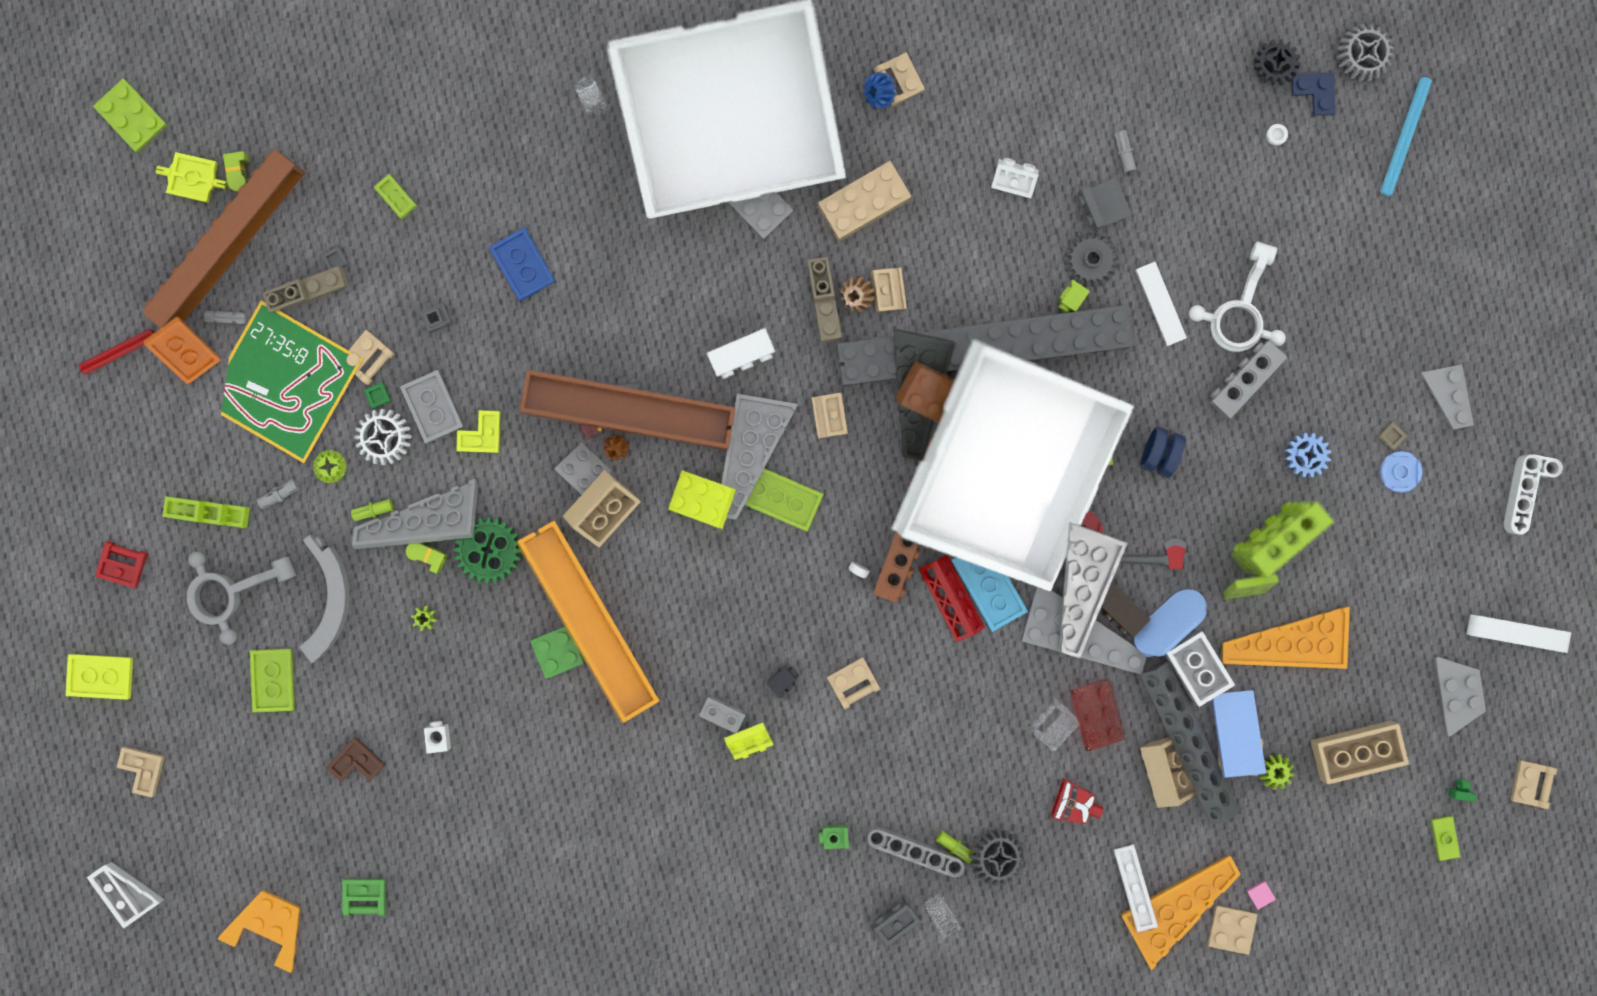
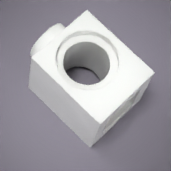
[424,721,451,753]

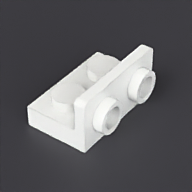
[991,158,1039,198]

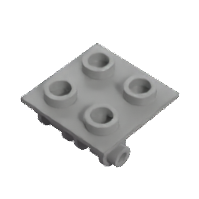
[554,443,612,495]

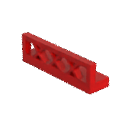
[919,554,985,642]

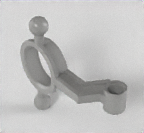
[187,552,297,645]

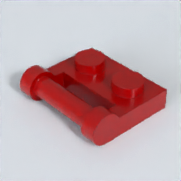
[95,541,148,588]

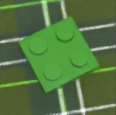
[530,626,585,679]

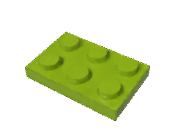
[93,78,167,153]

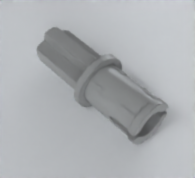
[1115,130,1137,173]

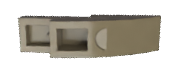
[807,257,842,343]
[263,266,348,313]

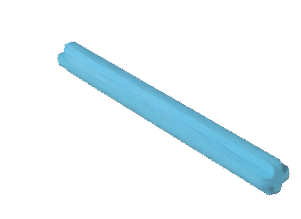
[1380,77,1432,196]

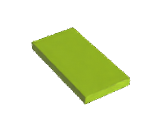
[745,469,824,532]

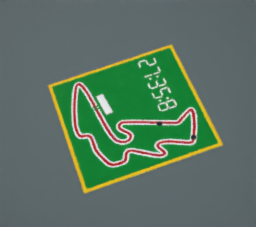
[221,300,363,463]

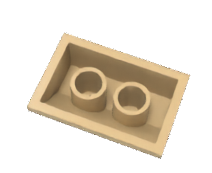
[1140,737,1197,808]

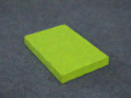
[1223,574,1279,600]
[250,648,295,712]

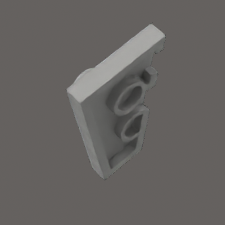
[1420,365,1474,430]

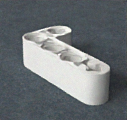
[1504,455,1563,534]

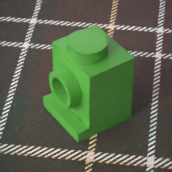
[819,824,849,849]

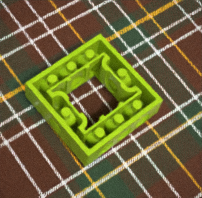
[1230,501,1334,577]

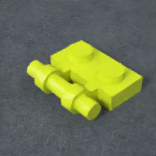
[724,723,774,760]

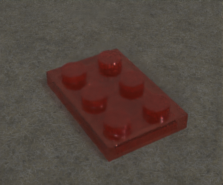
[1070,679,1125,751]

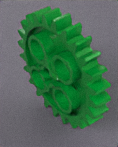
[453,517,521,584]

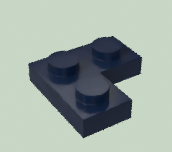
[1291,73,1335,116]

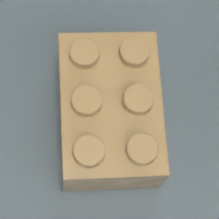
[563,470,641,548]

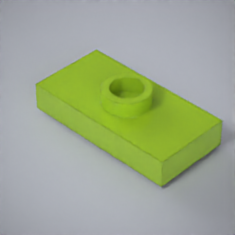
[374,174,417,219]
[1430,815,1460,861]

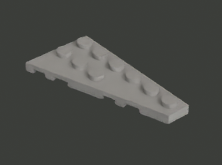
[721,394,798,520]

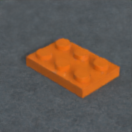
[144,316,221,385]

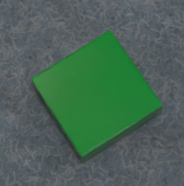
[364,382,391,409]

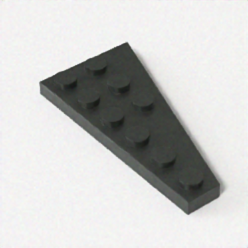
[893,328,956,461]

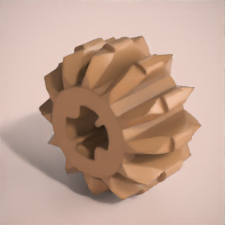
[840,277,875,312]

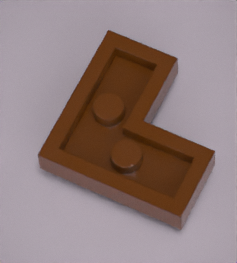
[326,737,386,782]

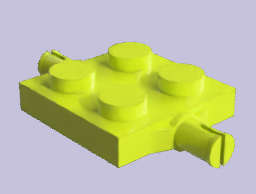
[156,152,228,203]

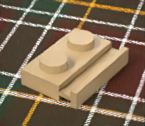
[871,267,907,313]
[812,393,848,439]

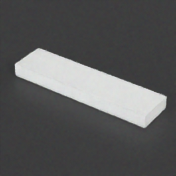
[1135,262,1187,346]
[1114,844,1158,932]

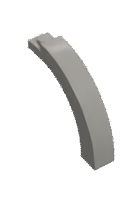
[299,535,350,663]

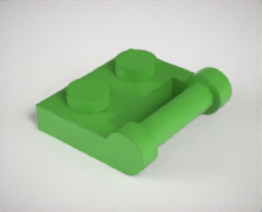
[342,878,386,916]

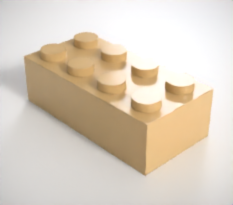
[818,161,911,242]
[1310,721,1409,784]

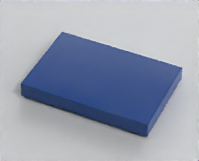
[489,227,556,302]

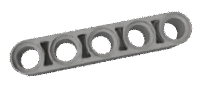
[867,826,964,877]

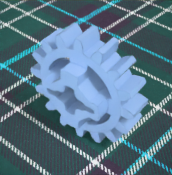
[1284,433,1332,478]

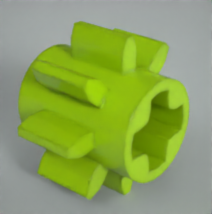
[411,605,438,631]

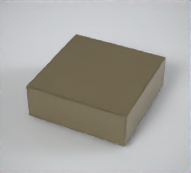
[1377,422,1408,451]

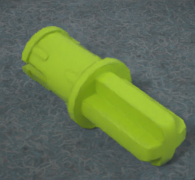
[351,498,394,521]
[935,830,974,863]

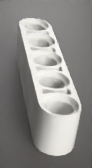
[1466,614,1571,653]

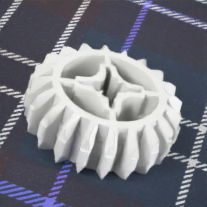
[354,409,412,465]

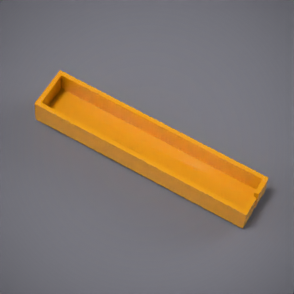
[516,521,659,723]

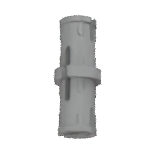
[257,478,300,510]

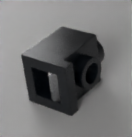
[766,665,799,699]

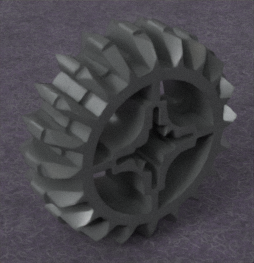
[968,828,1024,886]

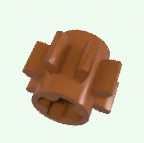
[603,434,629,460]

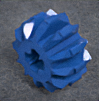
[862,72,897,109]

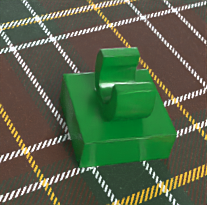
[1448,779,1477,802]

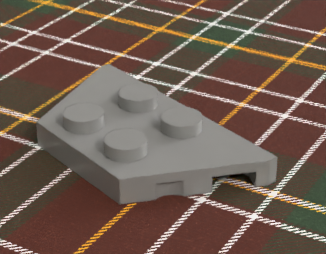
[1434,657,1486,736]

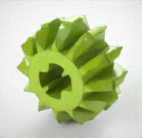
[1259,754,1295,790]

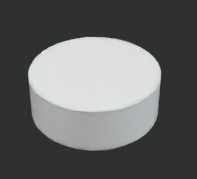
[1266,124,1288,146]
[848,561,870,578]

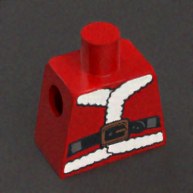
[1050,778,1103,824]

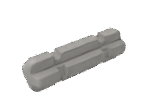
[204,311,246,324]

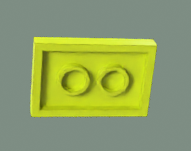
[668,471,736,529]
[66,654,133,700]

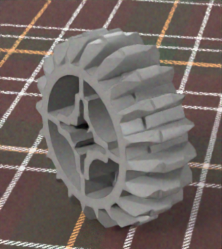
[1336,24,1395,82]

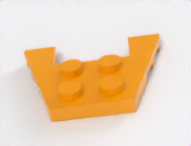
[218,890,301,973]

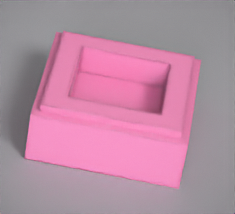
[1246,881,1276,910]

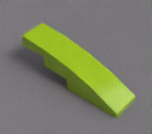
[162,496,250,528]

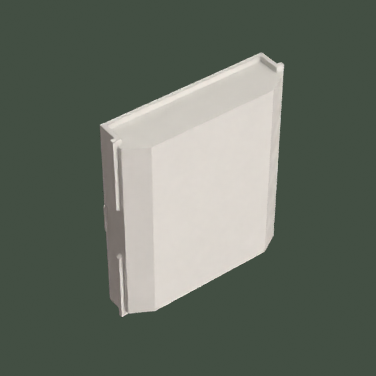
[608,0,846,219]
[892,340,1134,591]

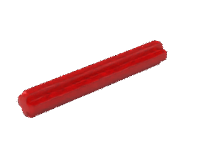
[79,329,155,374]

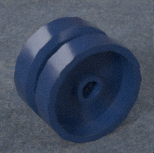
[1140,426,1186,479]

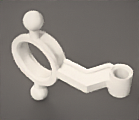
[1189,241,1286,352]

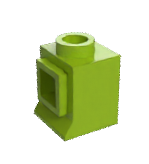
[1058,280,1090,313]

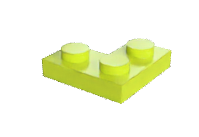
[457,410,501,453]

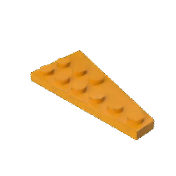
[1221,606,1350,669]
[1120,854,1241,970]

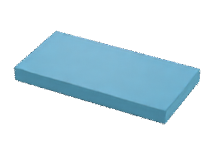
[951,557,1028,632]

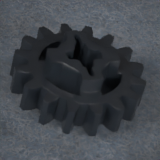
[1253,39,1301,86]

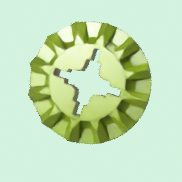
[312,450,347,483]

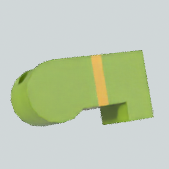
[223,151,250,192]
[406,543,448,574]

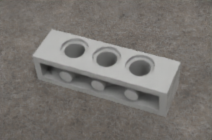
[1208,341,1288,419]

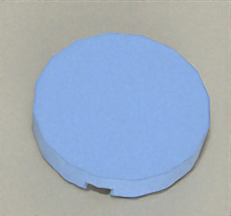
[1379,451,1422,493]

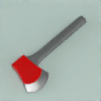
[1120,538,1187,569]

